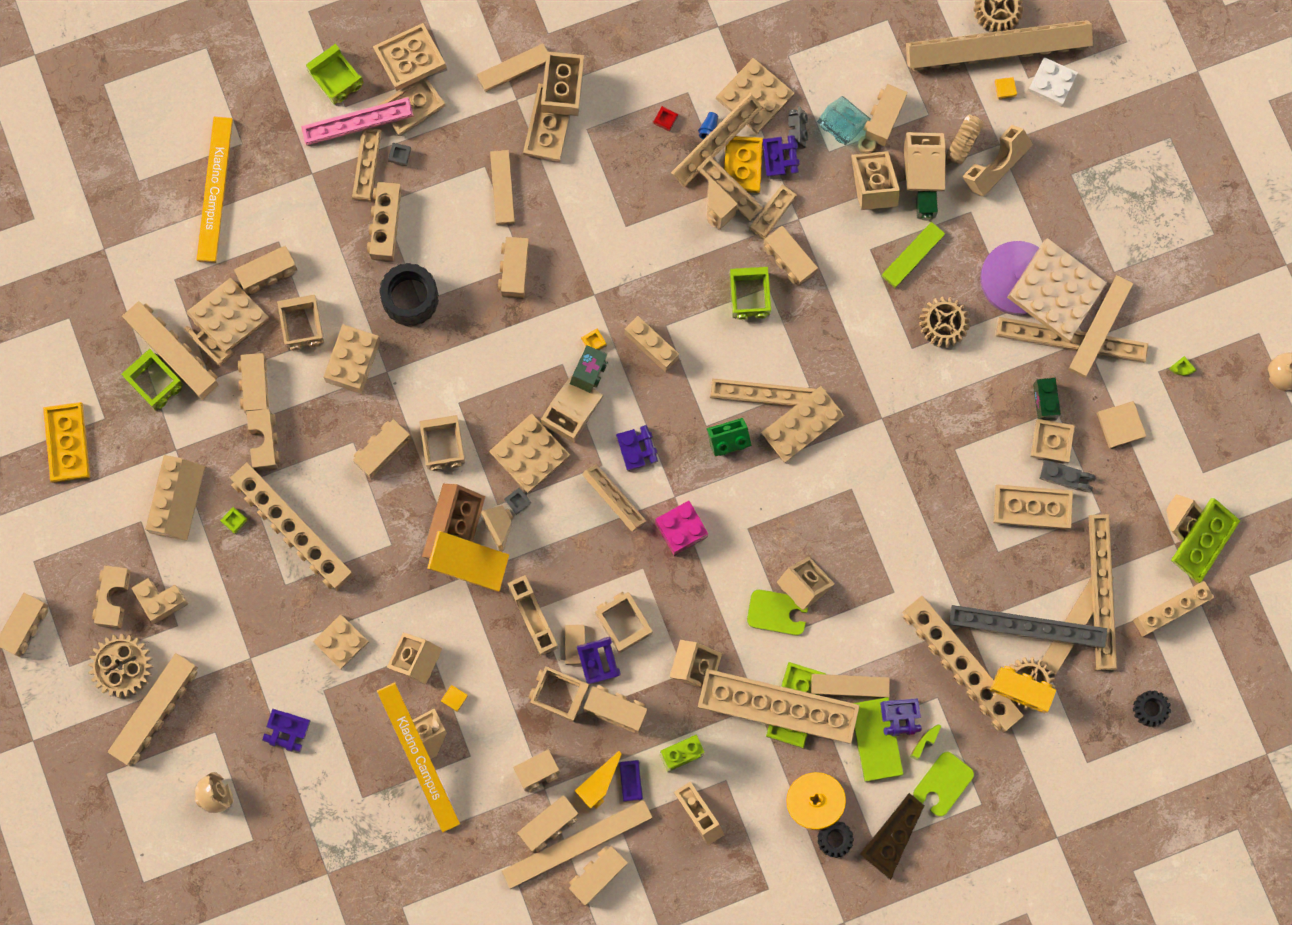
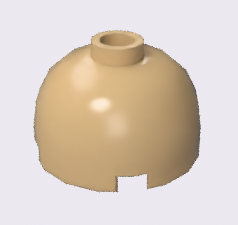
[1268,352,1292,391]
[195,772,233,813]

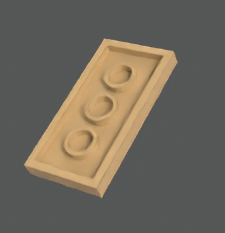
[523,83,570,162]
[761,386,845,463]
[993,484,1073,530]

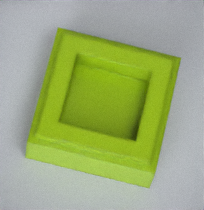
[220,507,248,534]

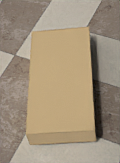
[565,625,585,664]

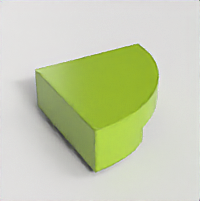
[1169,356,1197,376]

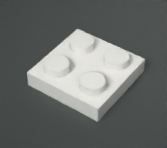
[1028,57,1078,106]

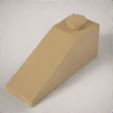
[674,782,724,845]

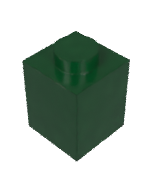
[916,191,938,221]

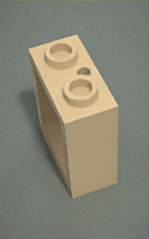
[277,294,325,351]
[419,415,465,471]
[595,592,653,654]
[528,666,589,722]

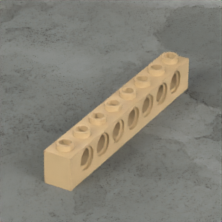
[230,463,353,591]
[902,596,1024,732]

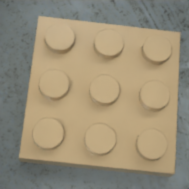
[373,23,447,91]
[716,58,795,135]
[187,278,269,354]
[489,414,570,494]

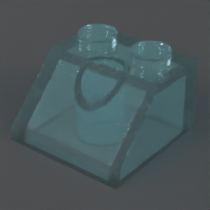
[817,96,871,145]

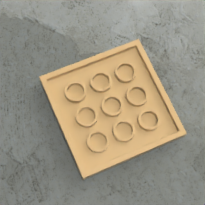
[1007,238,1107,342]

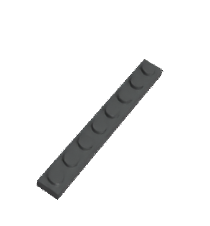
[949,605,1108,648]

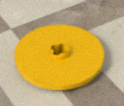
[786,772,846,830]

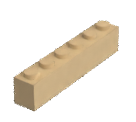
[122,301,219,400]
[108,653,198,766]

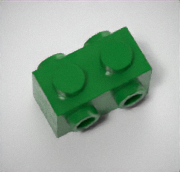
[706,418,752,457]

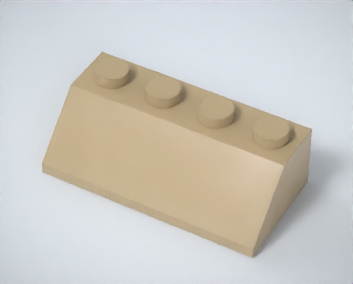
[145,455,205,541]

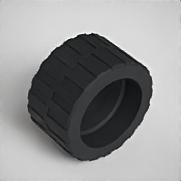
[379,263,439,326]

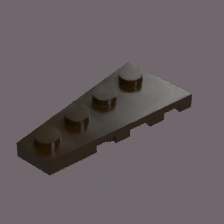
[859,793,925,880]

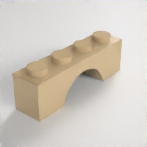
[962,125,1033,196]
[508,575,558,657]

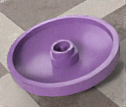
[980,241,1039,315]

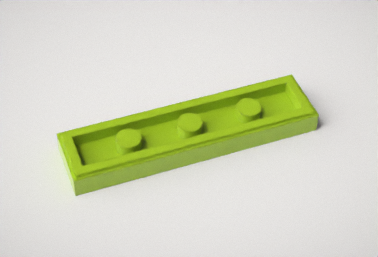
[881,222,945,288]

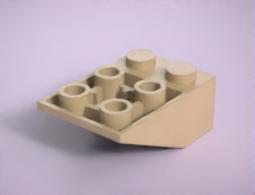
[904,132,945,191]
[541,376,603,443]

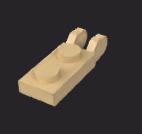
[184,321,234,366]

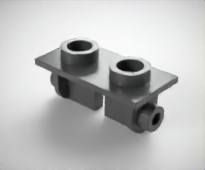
[788,106,808,148]

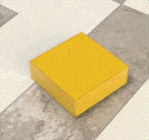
[995,77,1017,99]
[581,328,607,350]
[441,685,468,712]

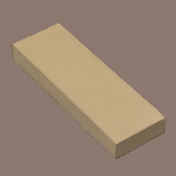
[749,184,797,240]

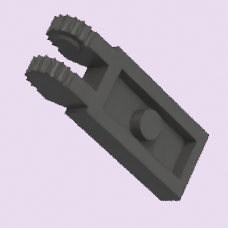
[1039,460,1096,492]

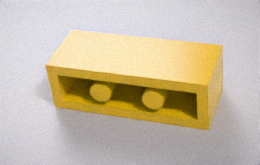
[990,666,1056,714]

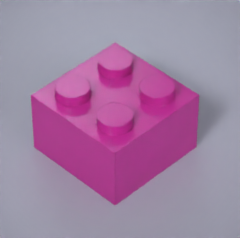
[655,500,708,556]

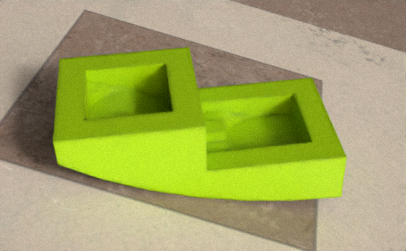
[910,724,941,760]

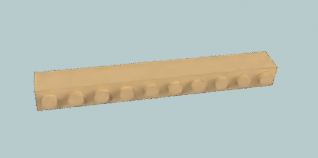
[906,20,1093,71]

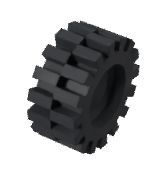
[1133,690,1171,727]
[817,821,854,858]

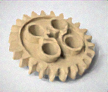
[88,634,153,698]

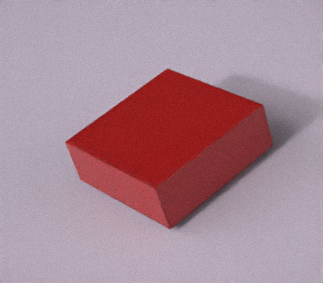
[653,106,678,132]

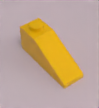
[575,751,622,810]

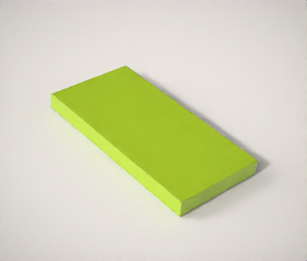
[1171,498,1241,583]
[766,662,826,748]
[853,697,904,782]

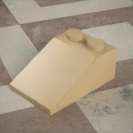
[851,151,900,210]

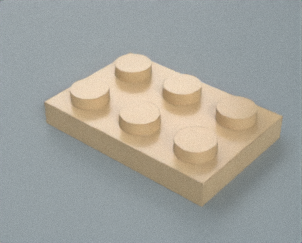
[378,78,445,136]

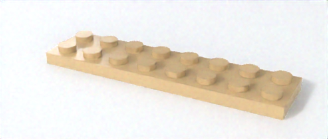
[697,669,859,744]

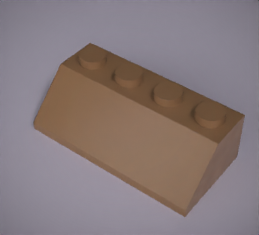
[422,483,485,560]

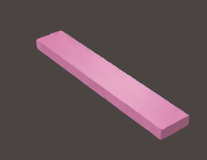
[301,97,414,145]

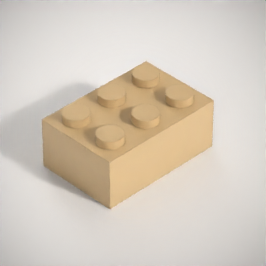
[541,51,584,116]
[323,324,381,394]
[583,685,647,734]

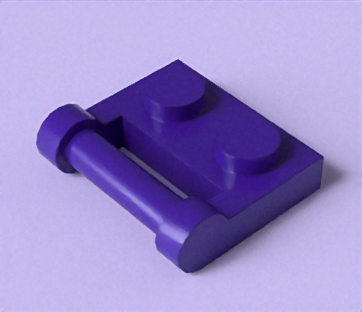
[577,637,621,684]

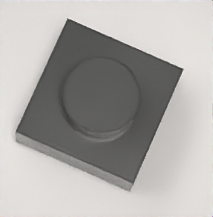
[388,143,411,166]
[504,487,531,515]

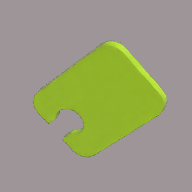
[747,589,808,635]
[913,752,974,816]

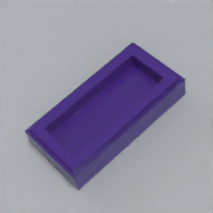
[619,760,643,802]

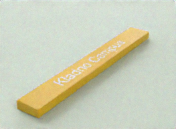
[196,117,233,263]
[377,682,460,832]

